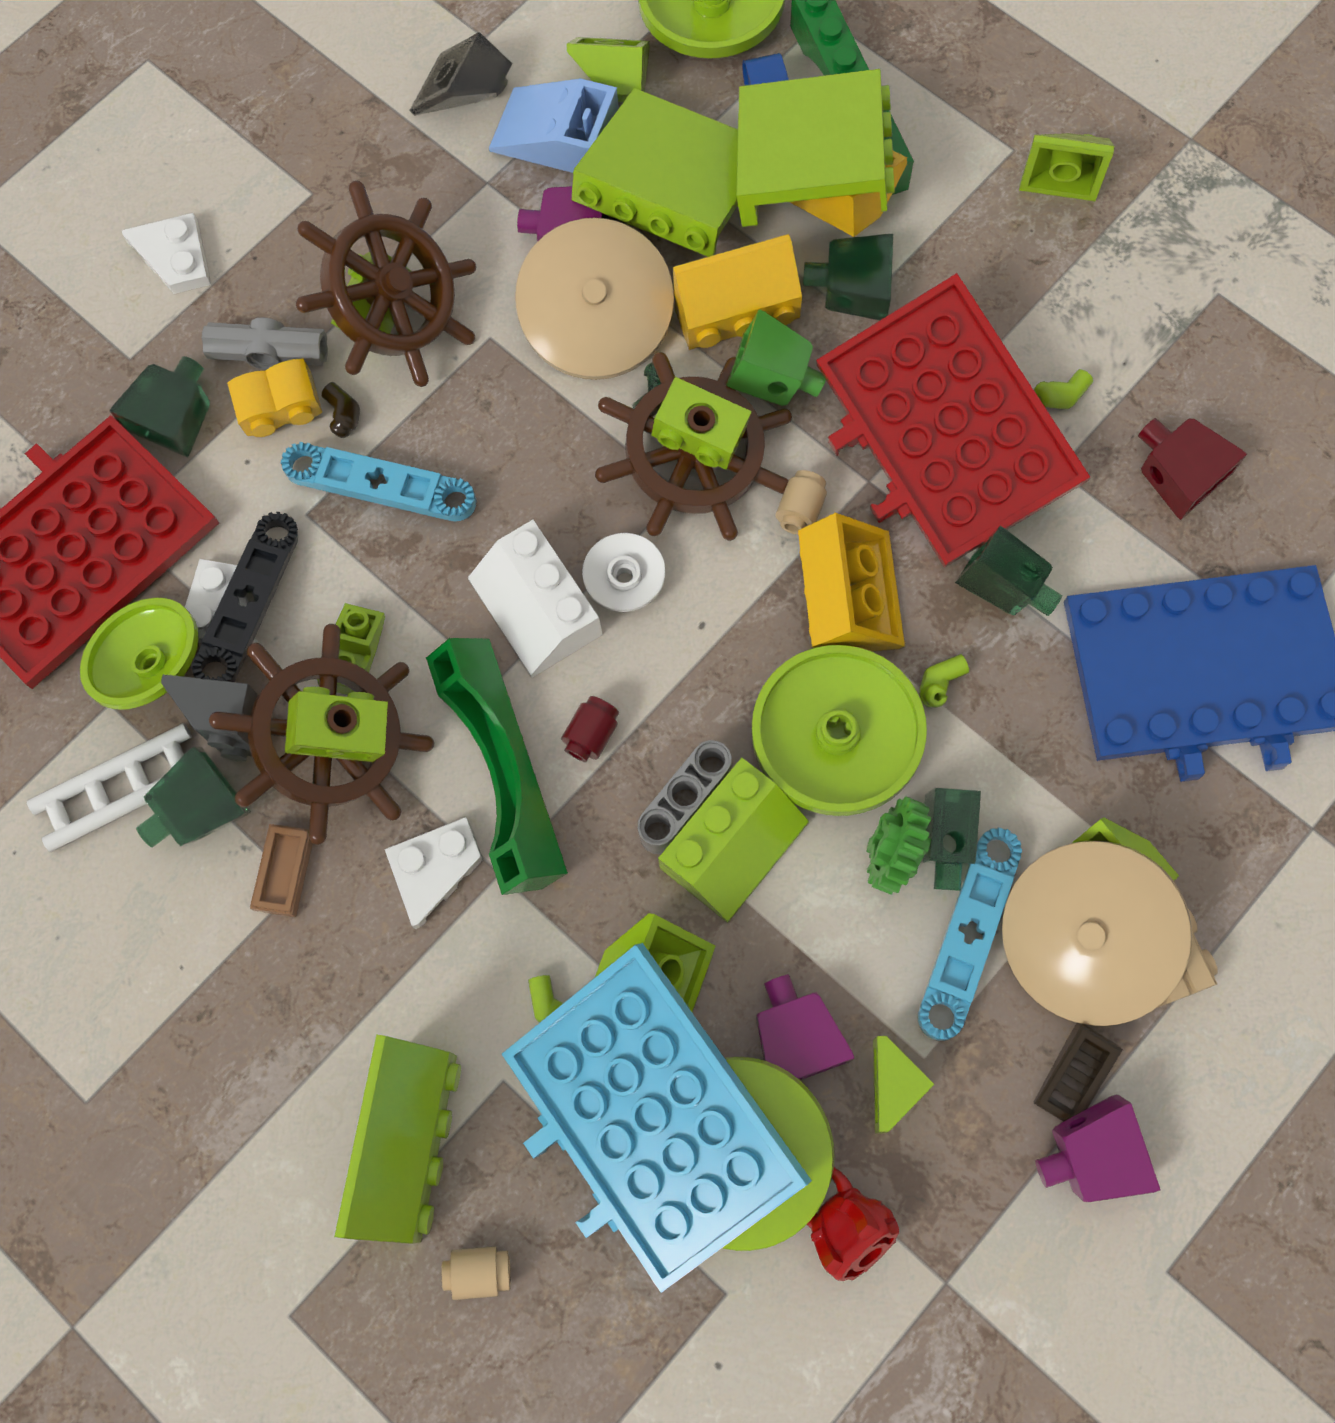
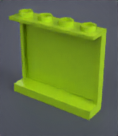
[736,69,895,227]
[571,88,738,257]

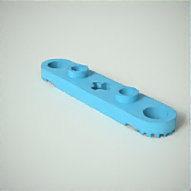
[281,442,477,522]
[918,827,1022,1041]

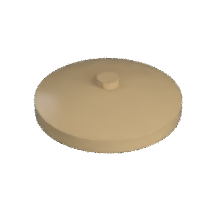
[515,218,674,380]
[1002,841,1192,1026]

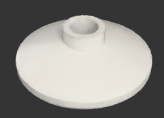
[582,533,665,612]

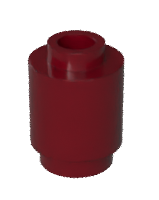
[561,696,619,762]

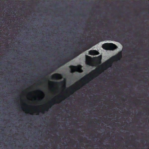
[192,511,298,682]

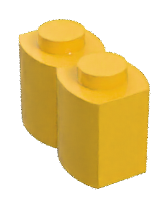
[227,359,323,437]

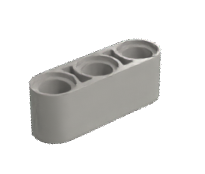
[637,740,732,855]

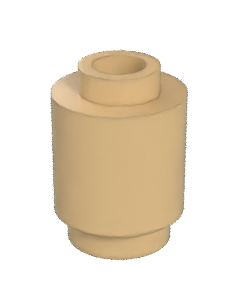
[775,470,827,535]
[442,1247,511,1300]

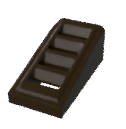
[1034,1023,1123,1122]

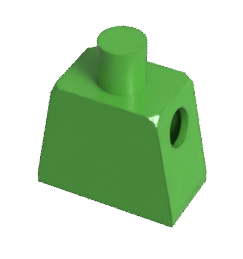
[726,309,826,406]

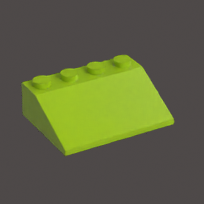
[334,1034,461,1244]

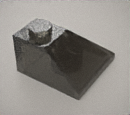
[409,32,513,116]

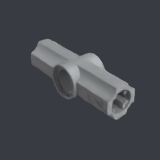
[201,317,328,370]

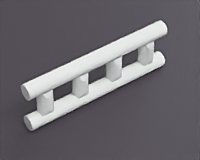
[27,723,208,852]

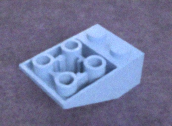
[489,78,619,173]

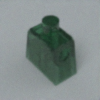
[803,234,893,320]
[109,356,210,458]
[955,525,1062,616]
[136,747,251,848]
[923,788,981,891]

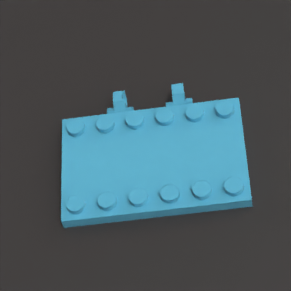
[502,943,812,1293]

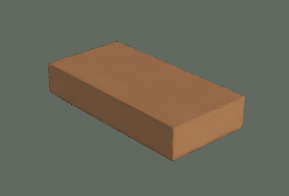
[250,824,313,917]

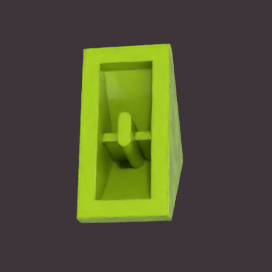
[873,1036,934,1133]

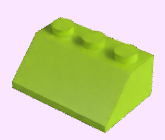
[658,757,809,923]

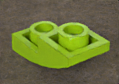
[317,603,385,695]

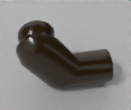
[321,382,360,438]

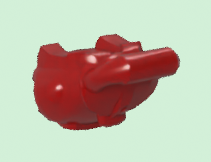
[807,1167,899,1282]

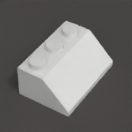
[468,520,603,678]

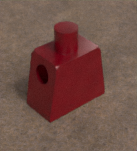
[1138,418,1247,520]

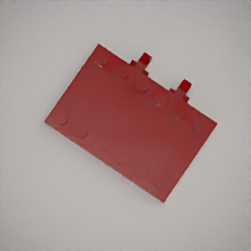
[816,273,1090,568]
[0,415,219,689]

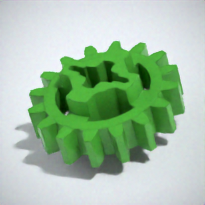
[866,796,931,895]

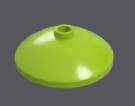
[80,598,199,710]

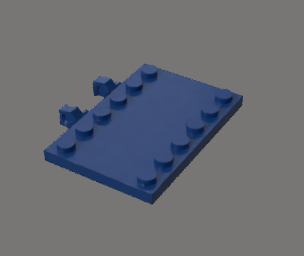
[1064,565,1335,782]

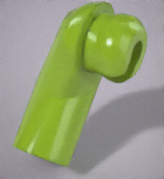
[1034,369,1093,409]
[919,654,969,708]
[528,975,563,1023]

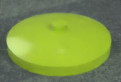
[638,0,785,58]
[752,645,927,816]
[723,1057,834,1251]

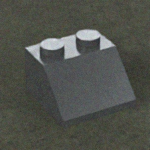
[161,674,258,761]

